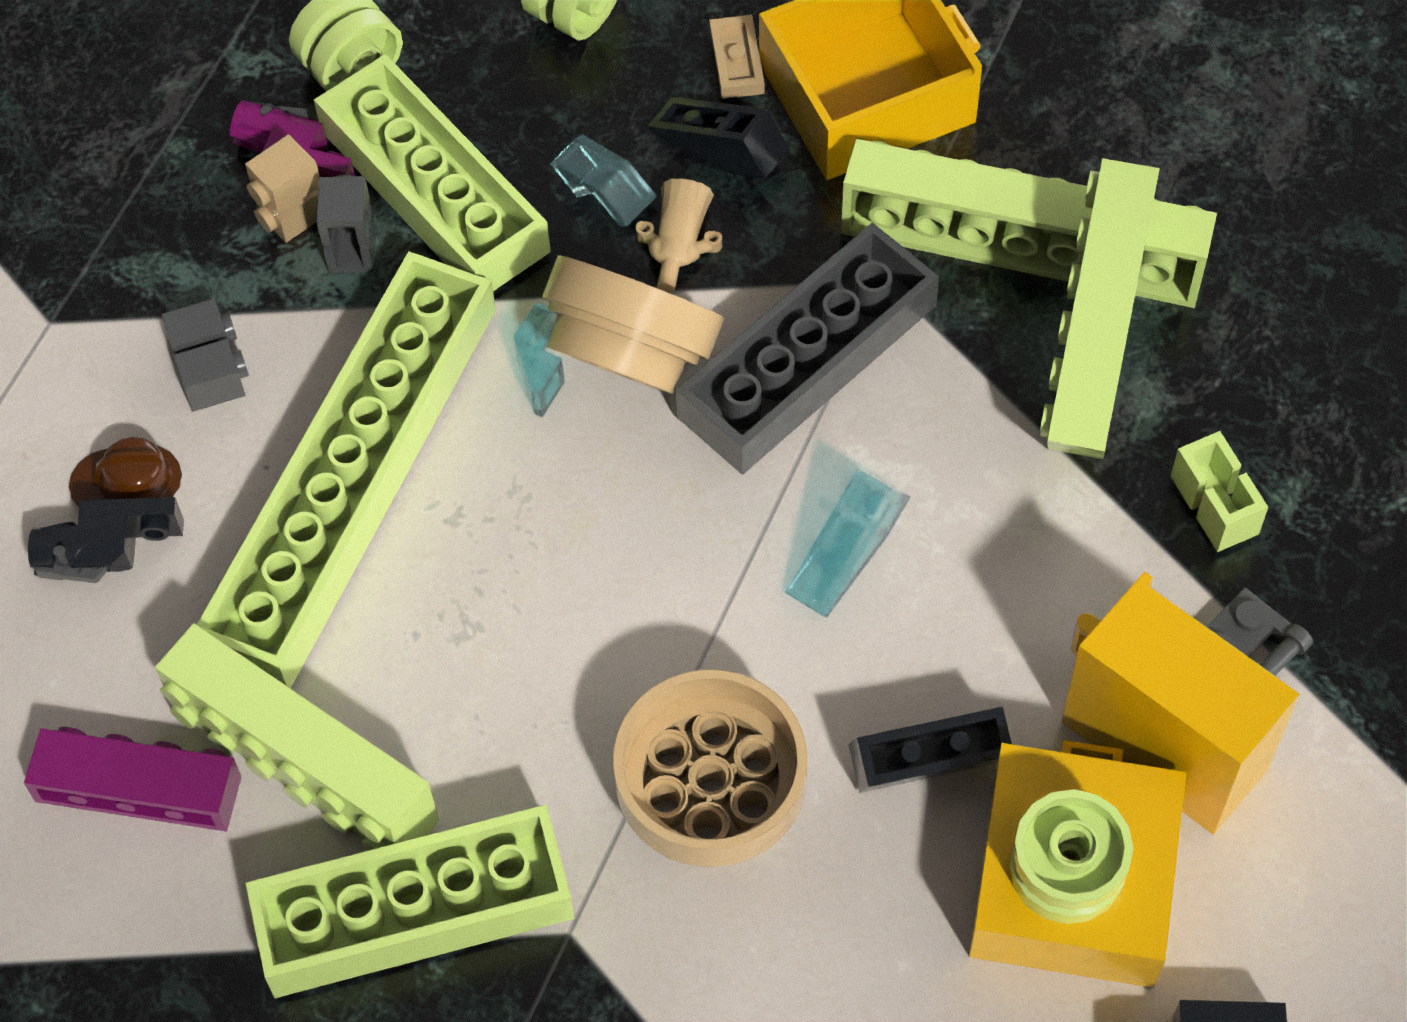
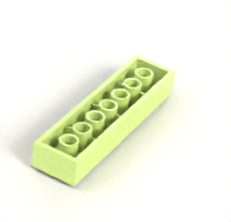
[841,139,1217,308]

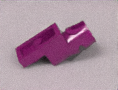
[230,100,355,177]

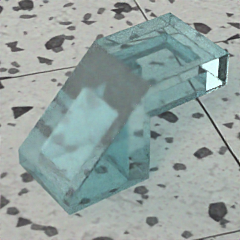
[550,134,657,227]
[514,302,565,418]

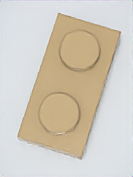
[709,15,765,99]

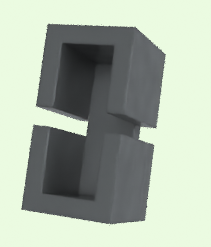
[317,175,376,273]
[162,298,249,412]

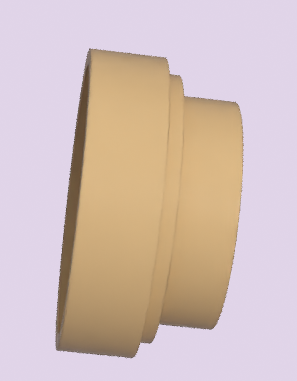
[542,255,724,394]
[613,670,807,867]

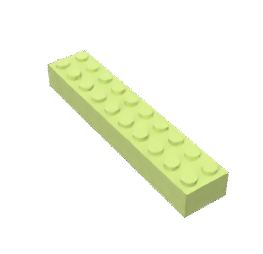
[197,251,496,689]

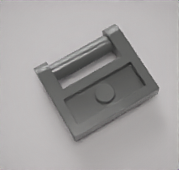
[1207,587,1313,676]

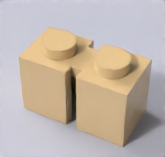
[245,134,320,243]

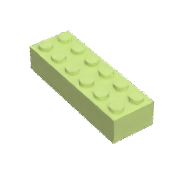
[314,54,551,291]
[1040,158,1160,459]
[155,623,439,851]
[245,804,575,998]

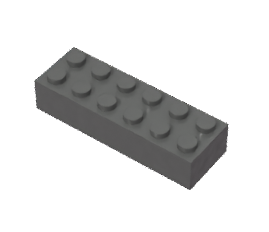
[676,222,939,475]

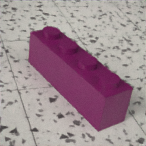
[24,727,242,832]

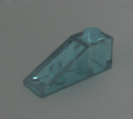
[785,468,911,618]

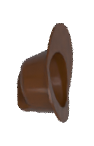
[69,437,182,507]

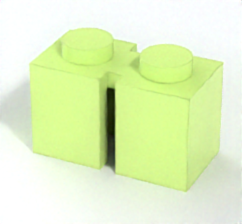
[1171,431,1268,552]

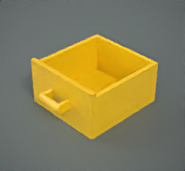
[759,0,982,181]
[1061,571,1300,835]
[969,740,1187,988]

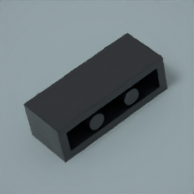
[848,706,1012,793]

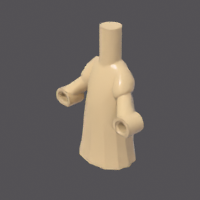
[636,179,722,293]

